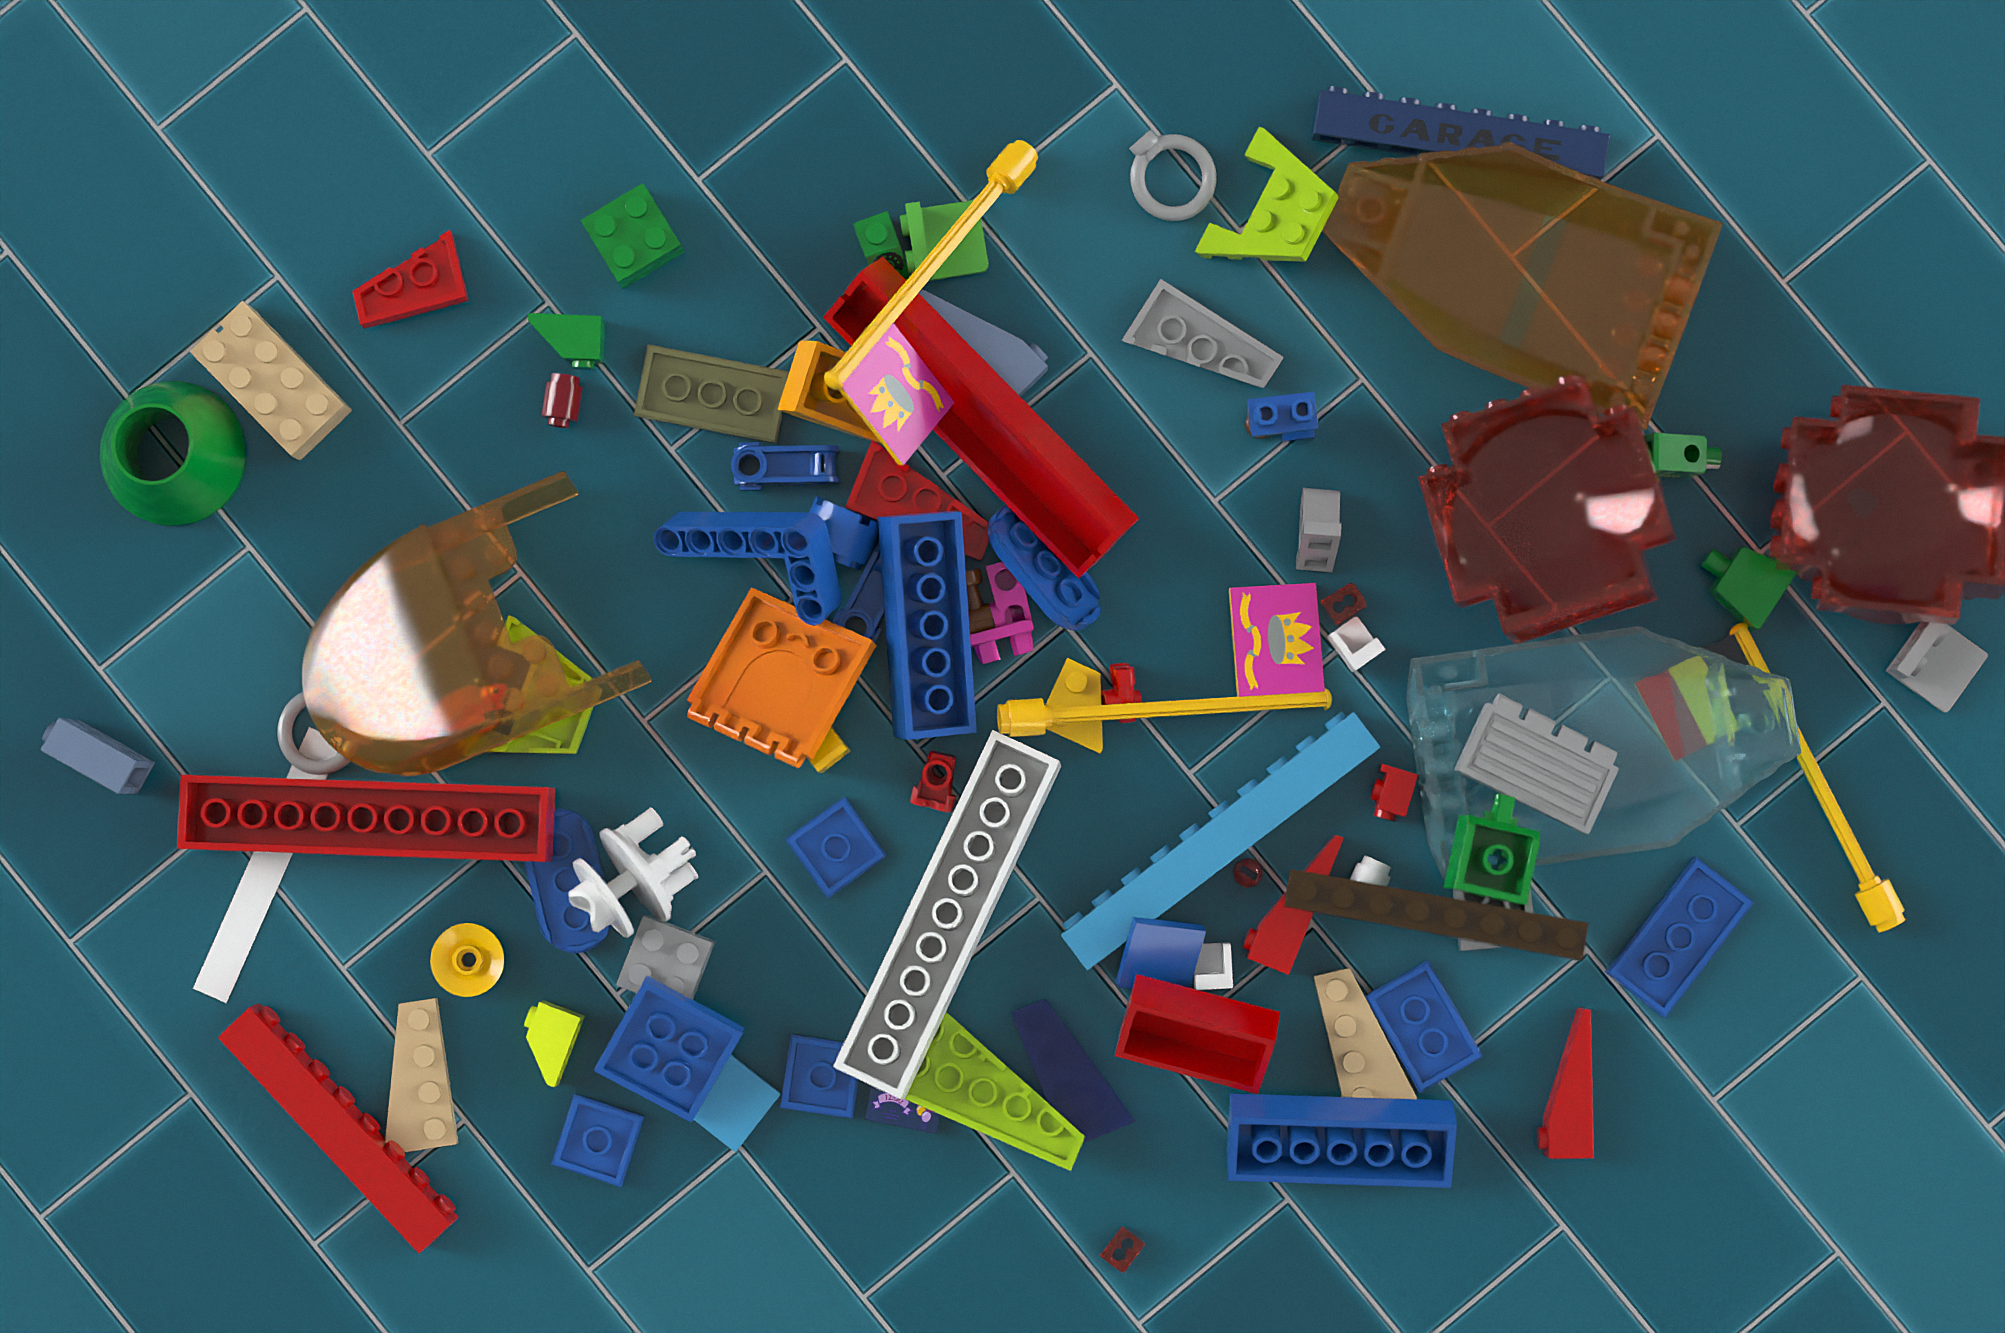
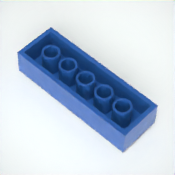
[878,511,977,740]
[1226,1093,1457,1188]

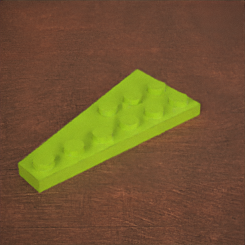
[905,1012,1086,1171]

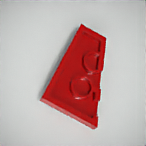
[352,230,469,329]

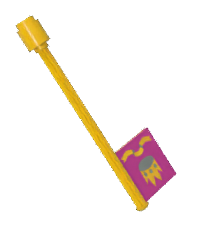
[824,140,1038,465]
[997,583,1332,737]

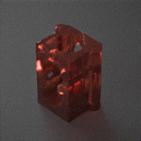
[1320,582,1367,626]
[1100,1226,1145,1274]

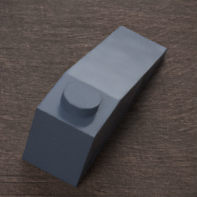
[918,289,1048,397]

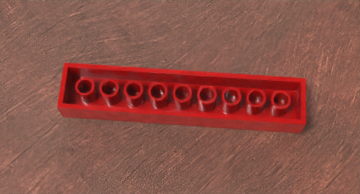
[177,775,555,862]

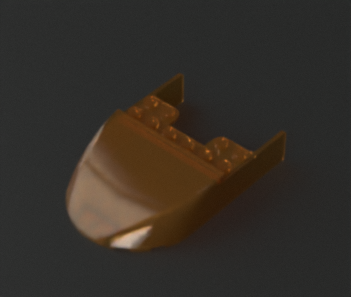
[302,471,652,776]

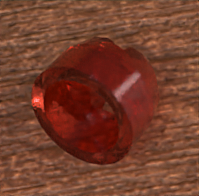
[1233,858,1263,888]

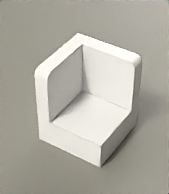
[1327,617,1385,672]
[1194,942,1233,990]

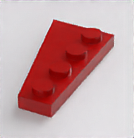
[845,440,989,561]

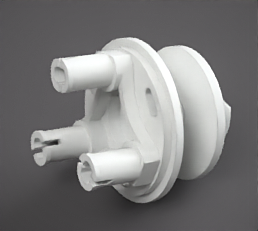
[569,807,698,938]

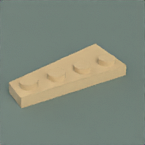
[1313,967,1417,1099]

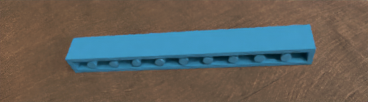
[1060,711,1381,971]

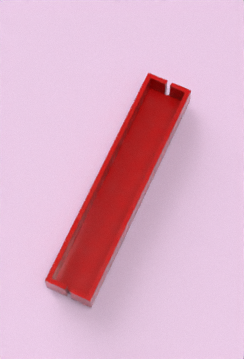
[823,257,1140,579]

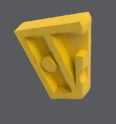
[1046,658,1103,754]

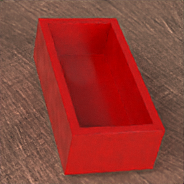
[1115,974,1280,1094]

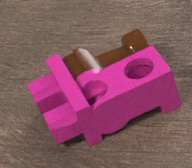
[966,562,1034,664]

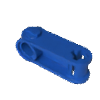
[731,442,840,491]
[832,543,885,643]

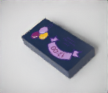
[864,1085,940,1134]

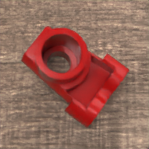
[1101,663,1142,723]
[910,750,956,813]

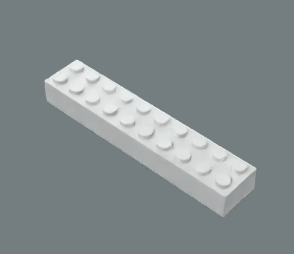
[833,730,1061,1100]

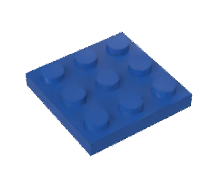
[594,975,745,1123]

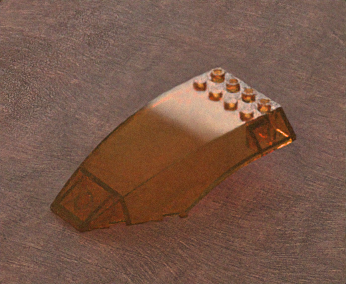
[1323,142,1723,430]

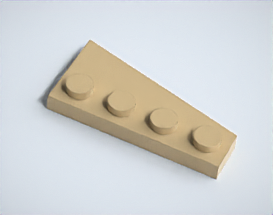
[385,998,459,1152]

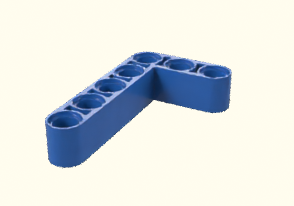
[653,512,842,626]

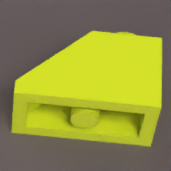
[524,1000,585,1087]

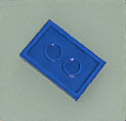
[1364,960,1483,1093]

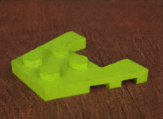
[1195,127,1339,262]
[460,615,602,754]

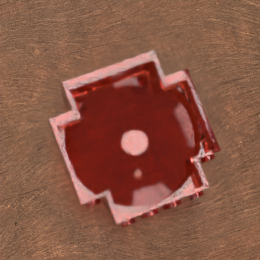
[1418,375,1677,645]
[1769,385,2005,625]

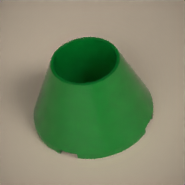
[100,381,247,526]

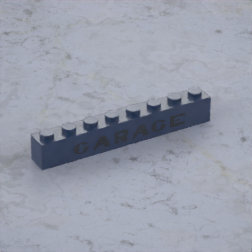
[1311,86,1610,184]

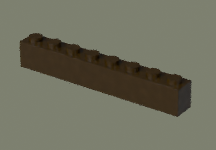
[1284,869,1589,961]

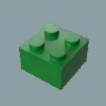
[580,183,685,289]

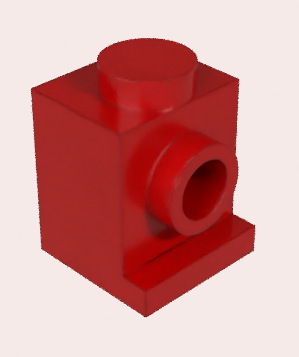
[1370,764,1418,822]

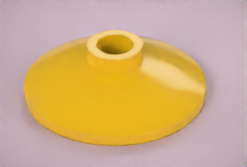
[430,923,504,997]

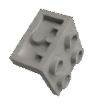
[1886,609,1988,713]

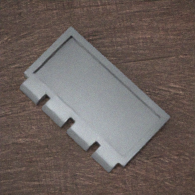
[1454,693,1619,835]

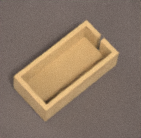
[190,301,352,461]

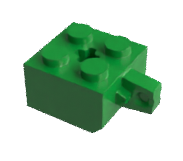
[1444,794,1540,905]

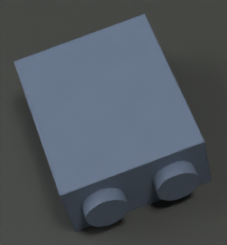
[41,718,155,794]

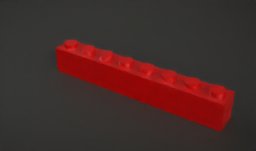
[218,1003,459,1254]

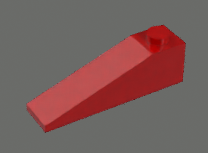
[1242,835,1344,975]
[1537,1007,1594,1159]

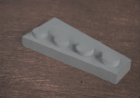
[1121,279,1284,388]

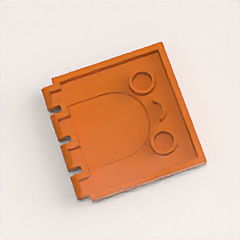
[687,587,877,768]

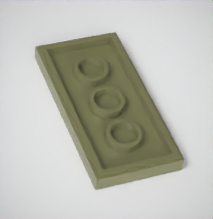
[634,344,789,444]

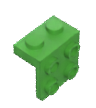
[900,200,988,281]

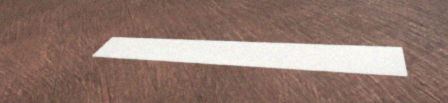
[193,727,342,1003]

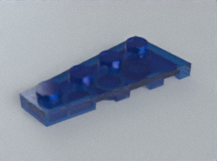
[1011,998,1136,1143]

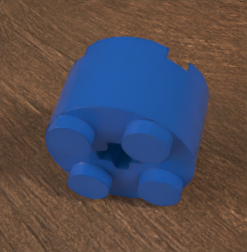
[809,496,879,570]

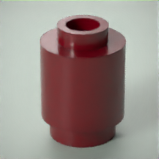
[541,373,583,428]

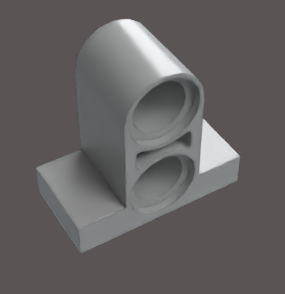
[1296,488,1341,572]

